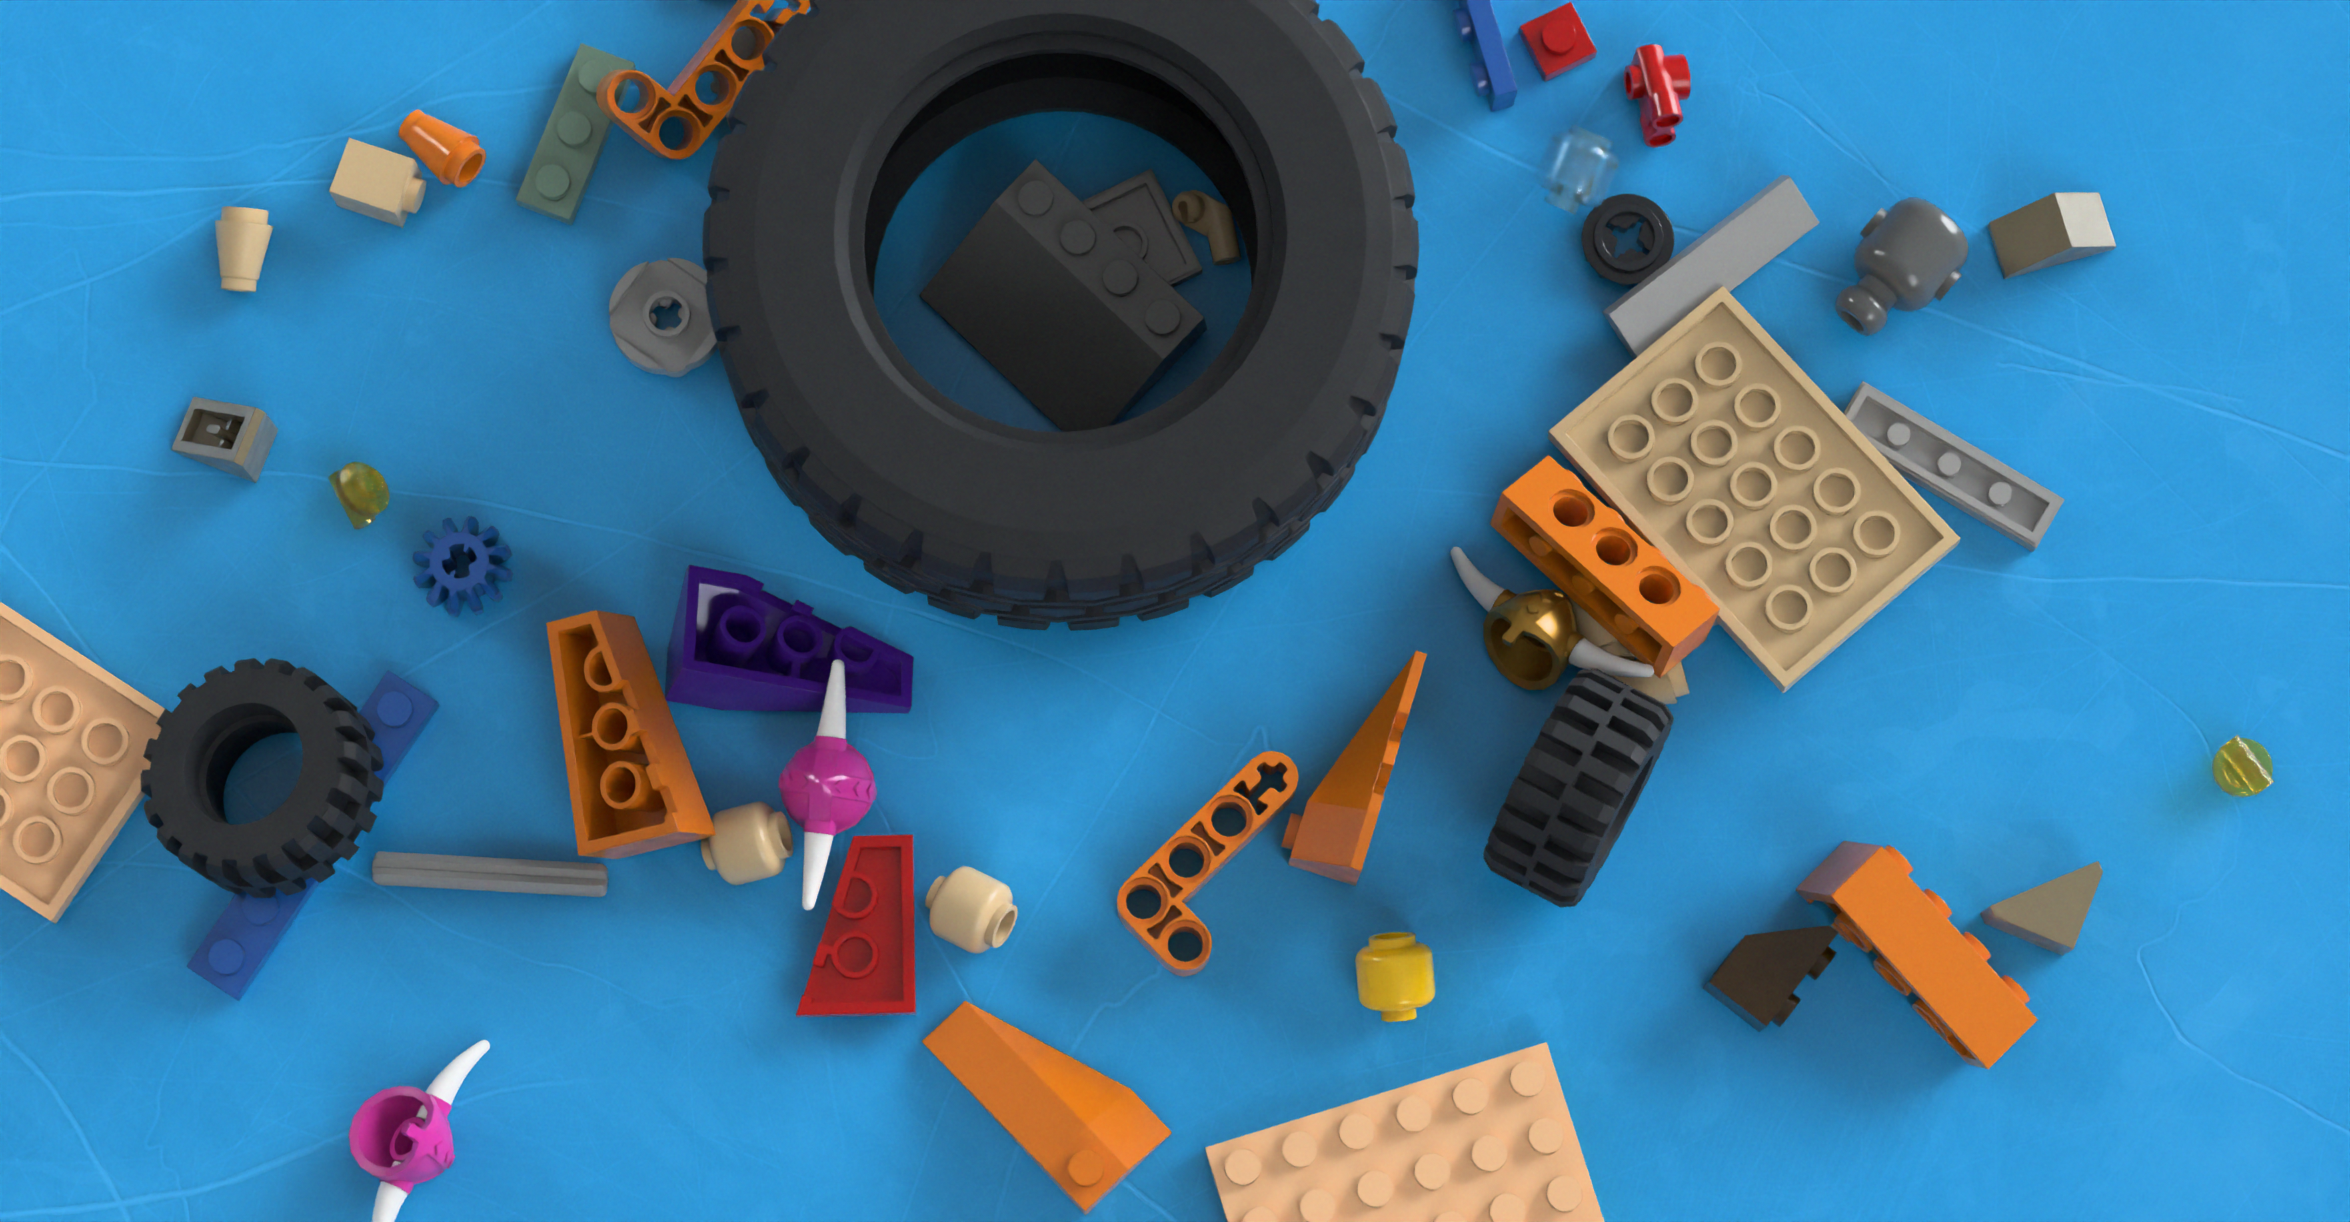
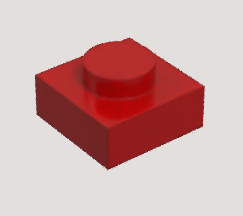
[1518,2,1597,82]

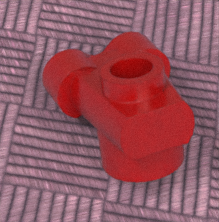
[1624,44,1691,148]

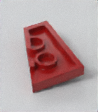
[796,835,916,1017]

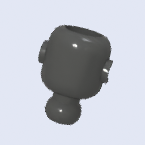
[1835,197,1968,336]

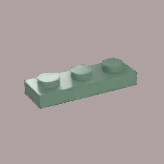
[516,43,636,225]

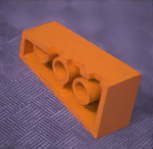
[546,610,716,859]
[1795,841,2038,1069]

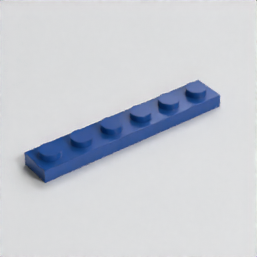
[186,670,440,1001]

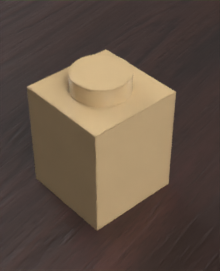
[329,138,426,227]

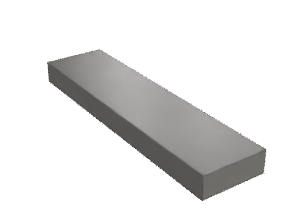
[1602,175,1820,359]
[1843,381,2065,552]

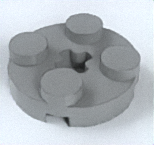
[609,258,718,377]

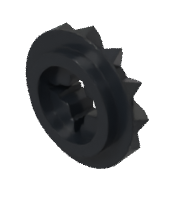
[1581,194,1674,287]

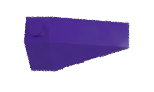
[664,565,914,714]

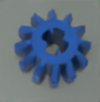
[412,516,513,617]

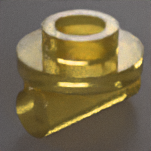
[328,462,390,530]
[2212,734,2275,798]

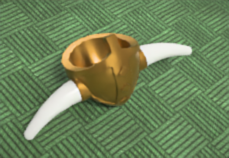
[1450,547,1654,690]

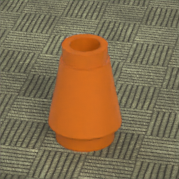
[398,110,486,188]

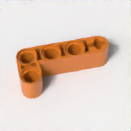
[596,0,810,160]
[1117,751,1299,977]

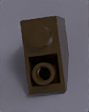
[1703,925,1838,1032]

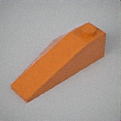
[1281,651,1427,886]
[922,1001,1172,1216]

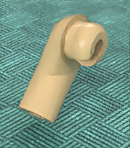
[1172,190,1241,265]

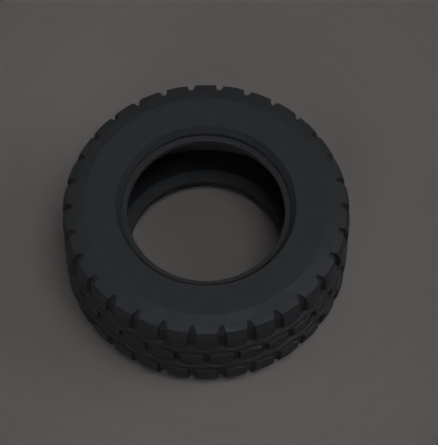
[702,0,1419,631]

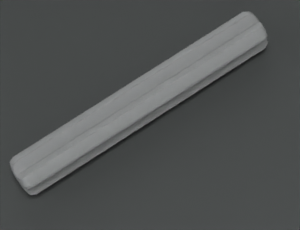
[372,851,609,897]

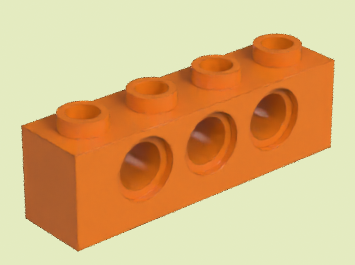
[1490,455,1720,678]

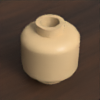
[701,801,794,885]
[925,866,1018,954]

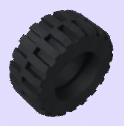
[141,658,384,898]
[1483,669,1674,907]

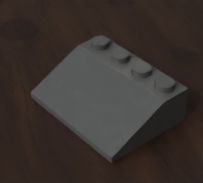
[919,159,1207,432]

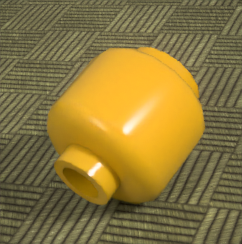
[1355,932,1435,1022]

